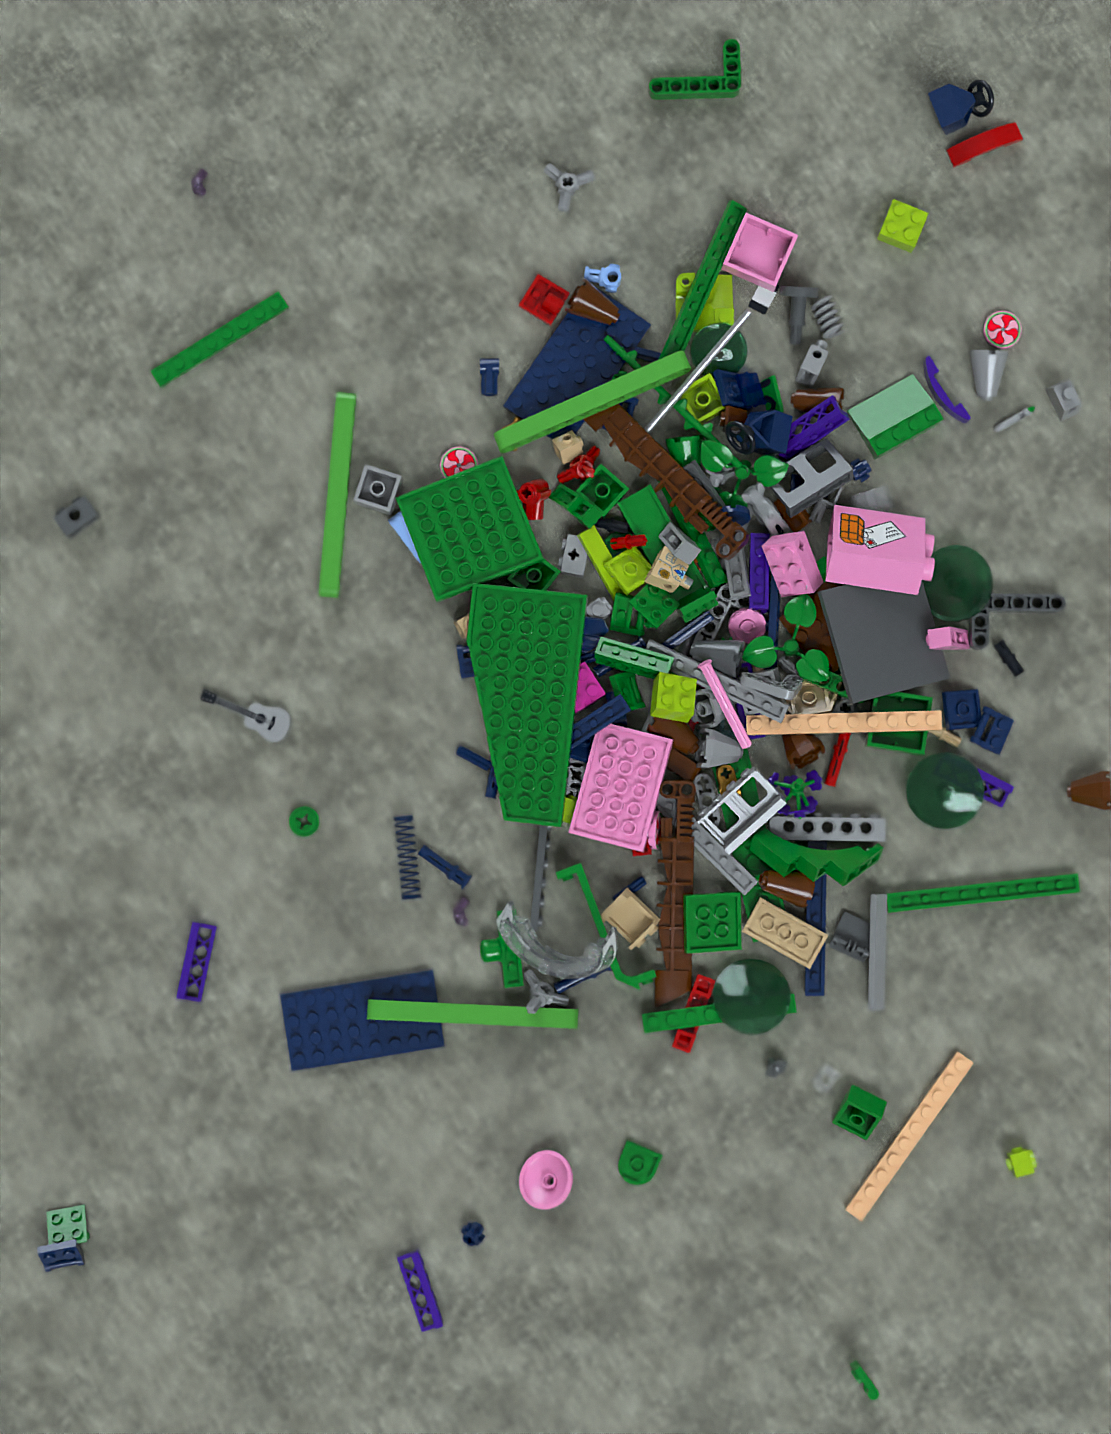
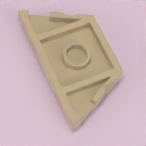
[785,674,843,714]

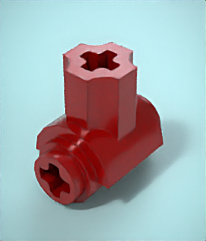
[517,478,551,520]

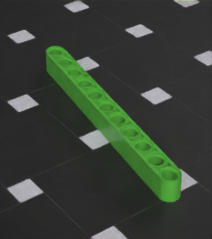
[493,351,692,453]
[319,392,356,598]
[367,1000,579,1029]

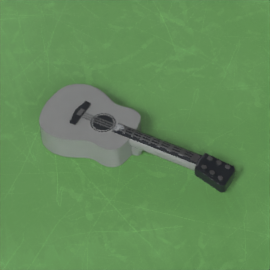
[200,689,292,743]

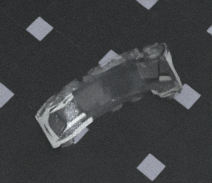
[496,900,618,979]

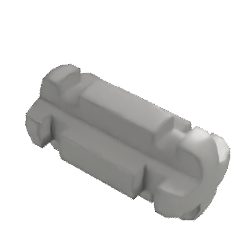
[777,656,798,675]

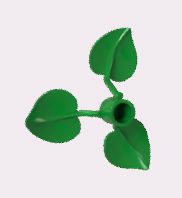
[701,440,789,508]
[742,594,829,682]

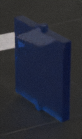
[735,371,766,408]

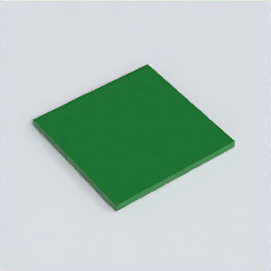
[395,456,544,603]

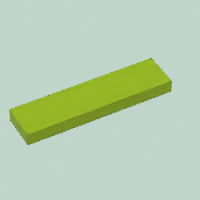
[577,525,625,601]

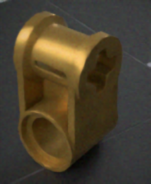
[716,764,742,797]

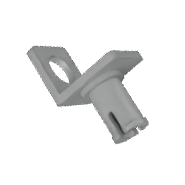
[809,487,843,523]

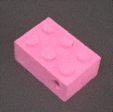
[762,531,823,597]

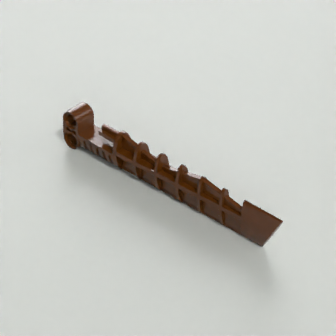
[583,404,749,560]
[655,780,696,1007]

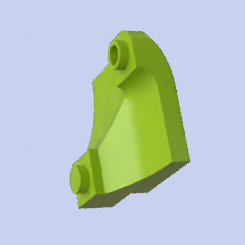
[675,273,734,332]

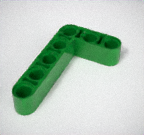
[648,39,741,100]

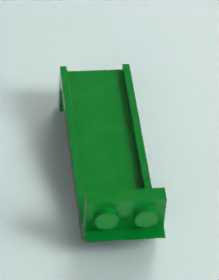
[615,484,719,623]
[555,863,656,991]

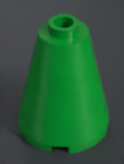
[665,435,704,467]

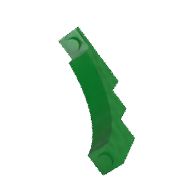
[749,828,884,887]

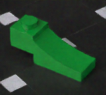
[548,483,602,529]

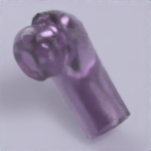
[191,168,208,197]
[453,897,470,927]

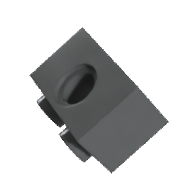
[54,496,101,539]

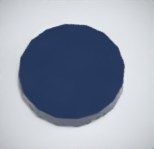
[722,505,751,526]

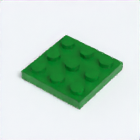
[683,891,742,954]

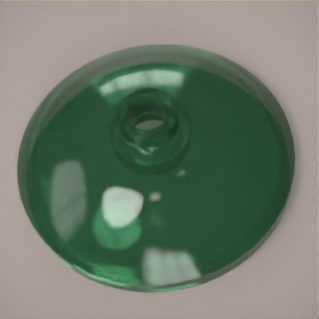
[691,323,748,379]

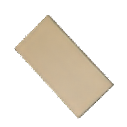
[742,897,828,969]

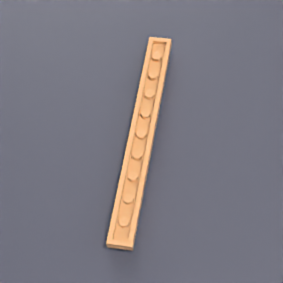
[746,711,942,735]
[845,1051,974,1222]

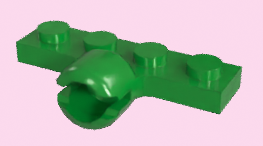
[480,909,524,988]

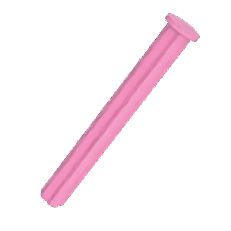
[697,659,752,749]

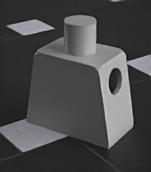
[795,340,829,388]
[1045,380,1081,421]

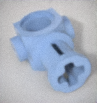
[584,264,621,293]

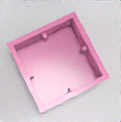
[722,213,798,292]

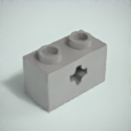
[558,534,588,578]

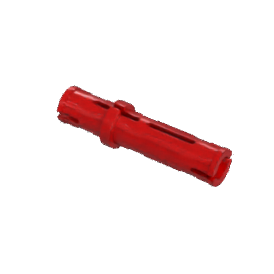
[824,733,851,787]

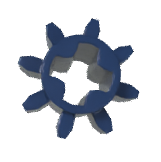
[850,458,872,483]
[460,1222,486,1246]

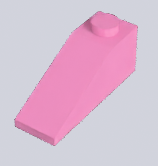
[926,627,970,650]

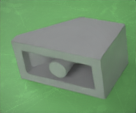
[658,522,701,565]

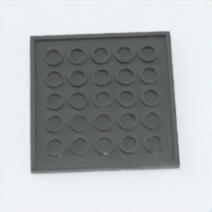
[818,581,950,704]

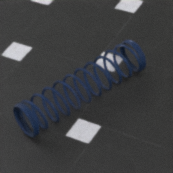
[393,815,422,900]

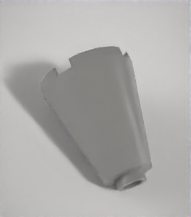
[970,350,1008,400]

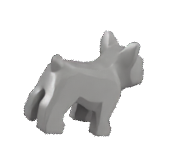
[741,482,790,536]

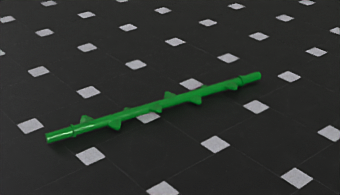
[604,335,743,470]

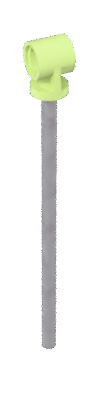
[644,309,752,434]

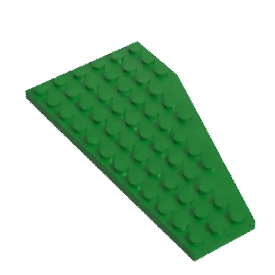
[467,583,588,827]

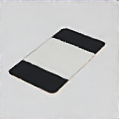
[748,284,780,315]

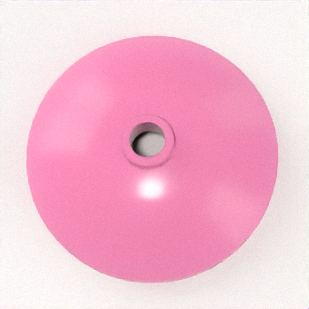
[519,1150,573,1210]

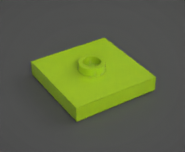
[603,547,651,596]

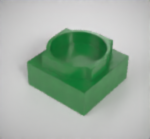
[864,692,933,756]

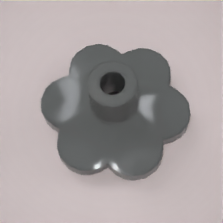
[765,1058,787,1078]

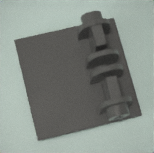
[828,911,870,963]

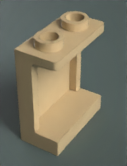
[601,888,661,950]

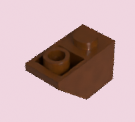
[719,406,747,432]

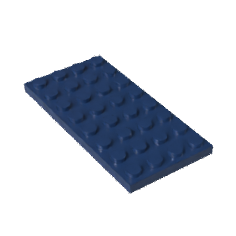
[503,288,651,440]
[280,970,445,1071]

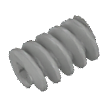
[811,295,846,339]

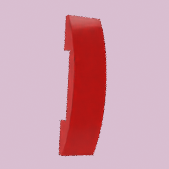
[946,122,1023,168]
[672,974,716,1054]

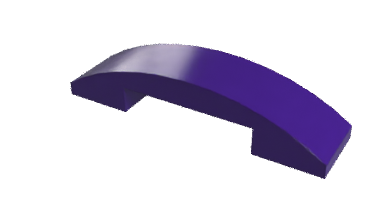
[923,356,971,424]

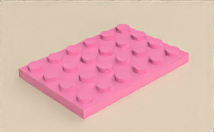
[568,724,673,853]

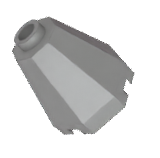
[691,688,736,729]
[695,728,743,768]

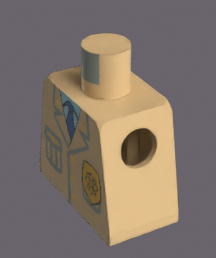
[644,546,694,593]

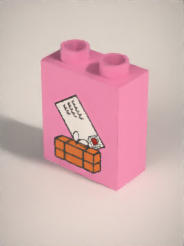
[825,505,935,595]

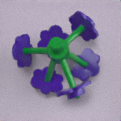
[768,770,822,819]

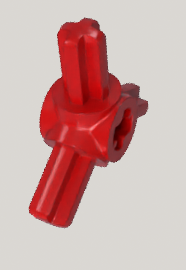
[557,446,600,484]

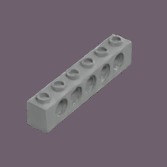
[768,813,886,842]

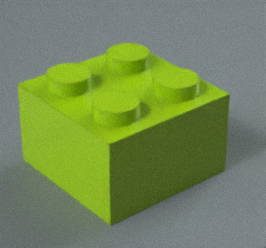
[877,199,929,253]
[678,373,725,425]
[650,672,697,723]

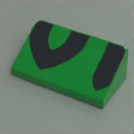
[760,375,784,413]

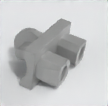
[705,463,735,487]

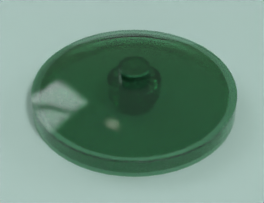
[922,545,993,622]
[906,752,984,829]
[713,959,791,1035]

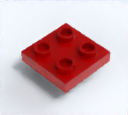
[518,274,570,326]

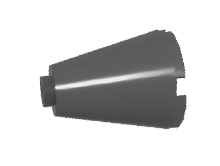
[690,640,745,678]

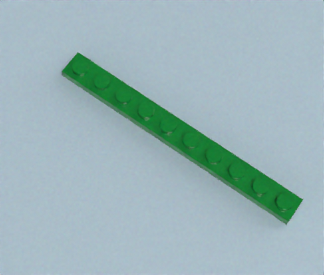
[658,200,747,360]
[886,873,1080,913]

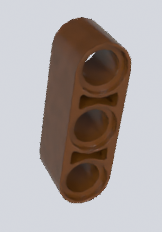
[666,748,702,783]

